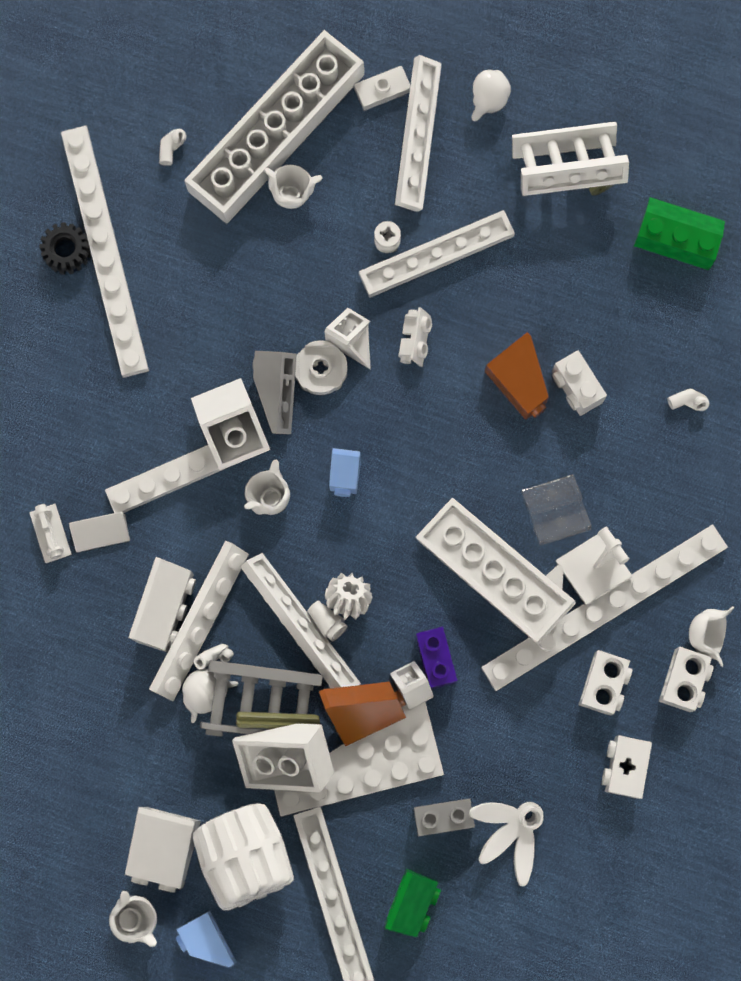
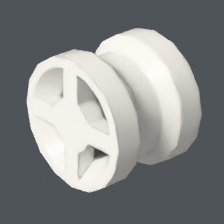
[374,221,401,253]

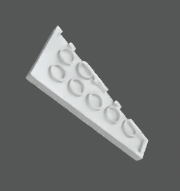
[274,702,444,816]

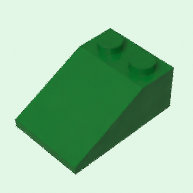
[385,869,441,937]

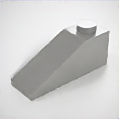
[253,351,297,434]

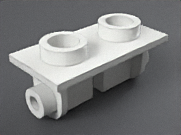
[398,307,432,367]
[29,504,72,563]

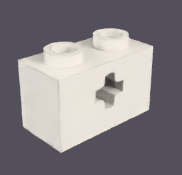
[602,735,652,799]

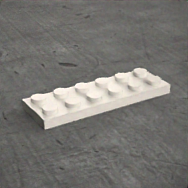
[416,498,576,644]

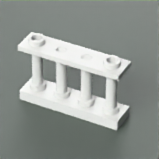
[512,122,629,196]

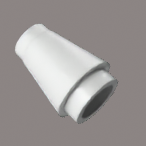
[307,601,347,641]

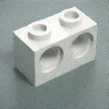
[659,647,713,712]
[579,650,632,716]

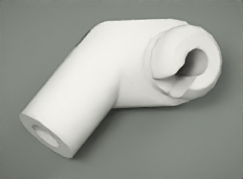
[159,129,186,166]
[667,389,709,411]

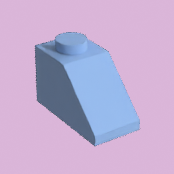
[329,448,361,497]
[176,911,236,967]

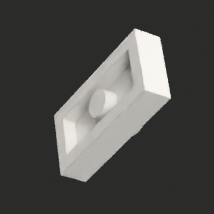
[354,65,411,111]

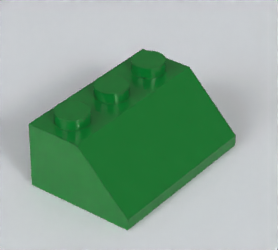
[634,197,725,270]

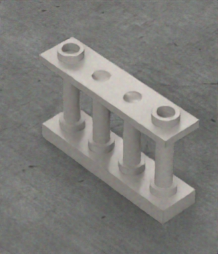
[200,660,322,736]

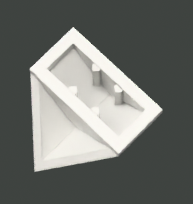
[325,308,371,370]

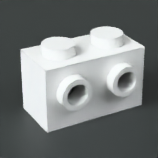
[552,350,607,416]

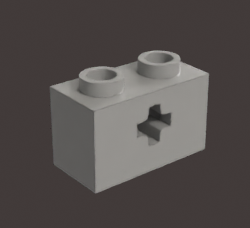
[413,799,475,836]

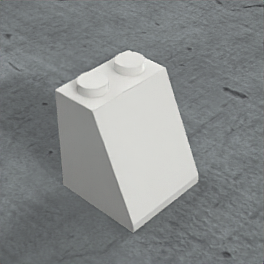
[191,378,270,471]
[125,807,201,893]

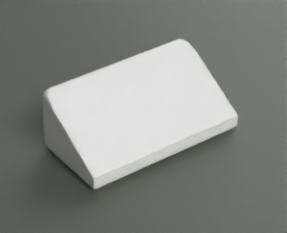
[69,512,130,552]

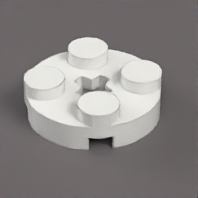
[295,340,347,395]

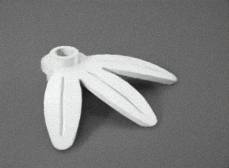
[469,802,543,886]

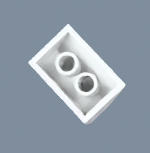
[129,557,196,652]

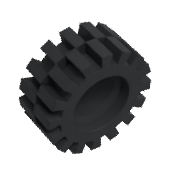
[39,222,91,275]

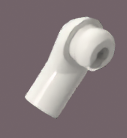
[194,644,234,669]

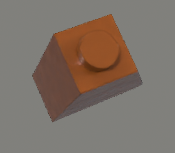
[485,332,549,420]
[319,682,406,747]

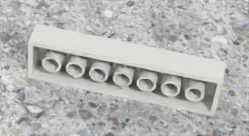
[184,30,364,224]

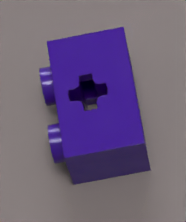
[415,627,458,690]

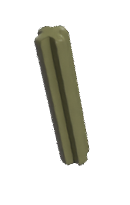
[236,712,320,729]

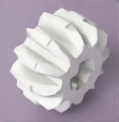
[325,573,372,620]

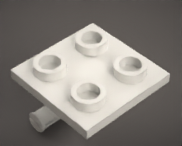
[555,527,632,606]

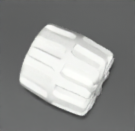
[193,804,293,910]

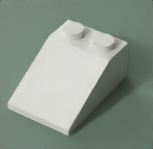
[232,724,334,792]

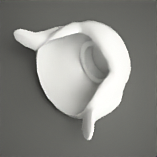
[472,70,511,121]
[264,165,322,209]
[244,460,290,515]
[689,606,734,667]
[182,668,239,723]
[109,891,157,947]

